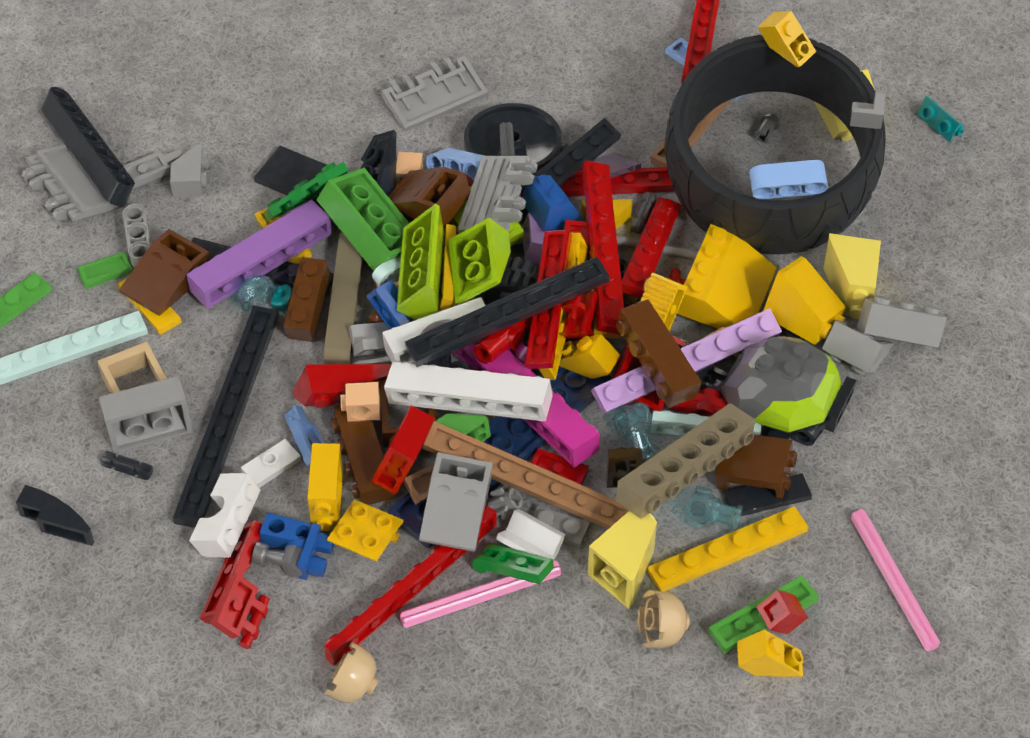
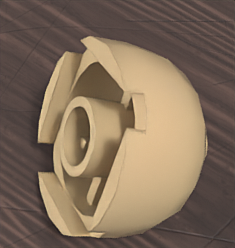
[637,590,690,649]
[324,642,379,703]

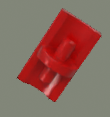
[562,291,598,340]

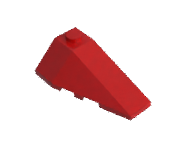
[292,364,392,408]

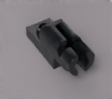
[790,376,857,446]

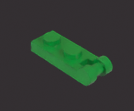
[472,543,554,584]

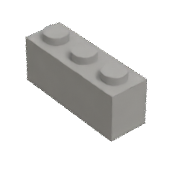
[857,295,947,348]

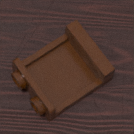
[715,435,797,499]

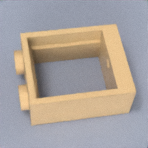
[97,342,167,393]

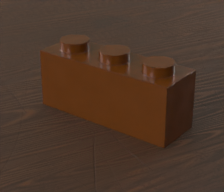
[284,257,330,342]

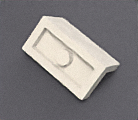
[496,509,566,560]

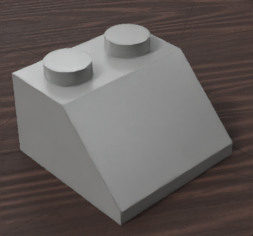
[822,320,895,375]

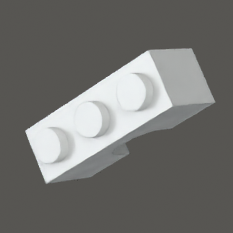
[189,473,260,557]

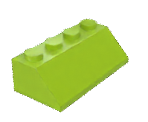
[396,204,444,320]

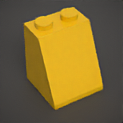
[763,256,846,345]

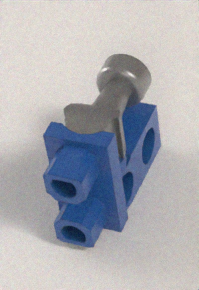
[252,512,335,580]

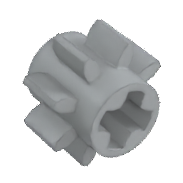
[488,485,523,521]

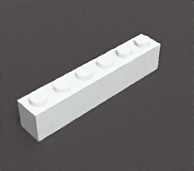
[384,362,553,421]

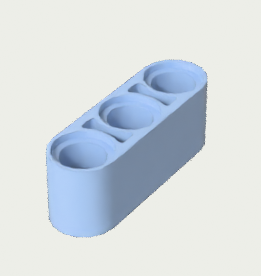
[426,148,484,180]
[749,160,828,199]

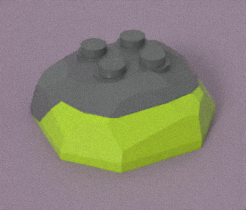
[721,336,841,432]

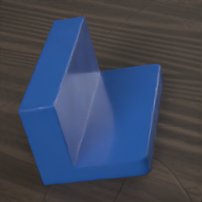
[366,280,415,330]

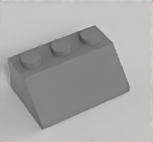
[99,376,193,453]

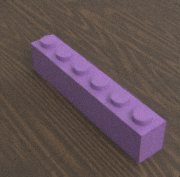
[187,200,332,309]

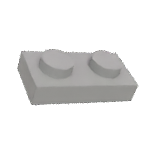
[533,505,590,549]

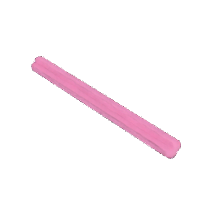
[851,509,940,651]
[400,560,561,628]

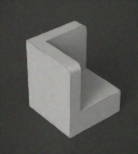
[850,92,886,129]

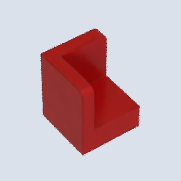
[756,590,808,634]

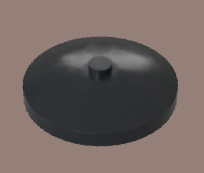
[464,103,562,175]

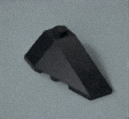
[360,130,397,196]

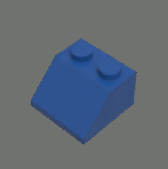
[522,175,587,231]

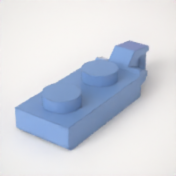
[285,405,324,467]

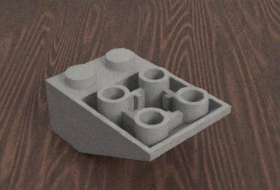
[419,452,493,552]

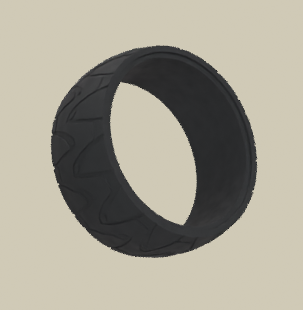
[665,35,886,254]

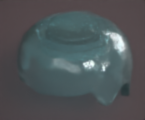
[237,275,276,311]

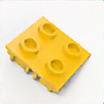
[327,499,403,562]

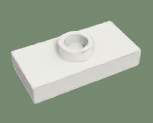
[241,439,302,488]

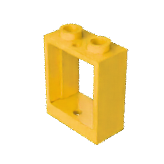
[308,443,343,532]

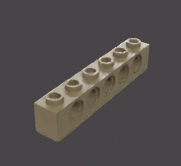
[616,403,755,519]

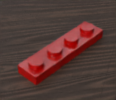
[200,520,263,624]

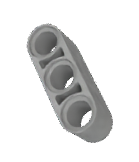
[123,204,151,269]

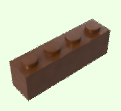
[616,299,702,408]
[330,405,394,505]

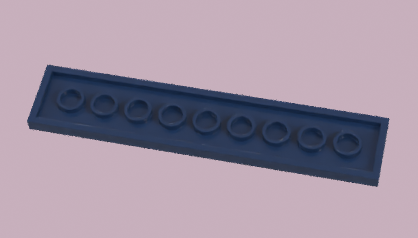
[388,366,612,548]

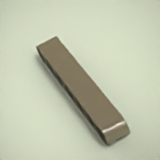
[324,230,364,364]

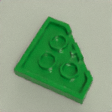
[263,161,349,222]

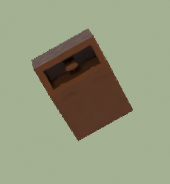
[388,167,470,229]
[119,229,209,316]

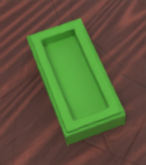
[76,251,133,289]

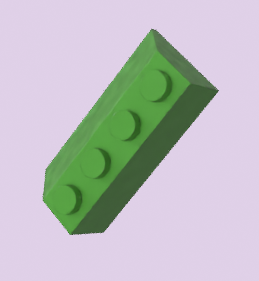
[317,168,409,271]

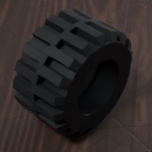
[484,257,540,305]

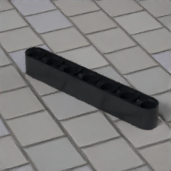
[41,87,135,207]

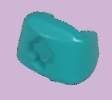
[271,285,292,311]

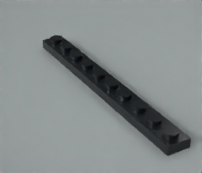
[173,306,279,528]

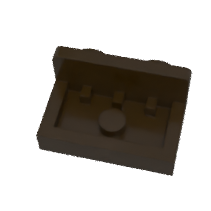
[606,447,648,488]

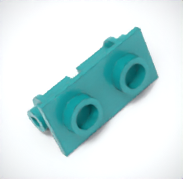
[916,96,965,142]

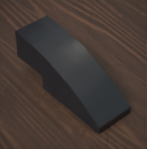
[16,485,94,546]

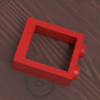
[371,405,435,495]

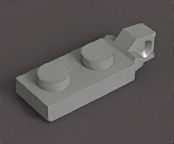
[123,149,183,189]

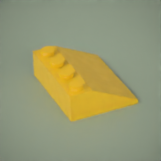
[677,224,777,329]

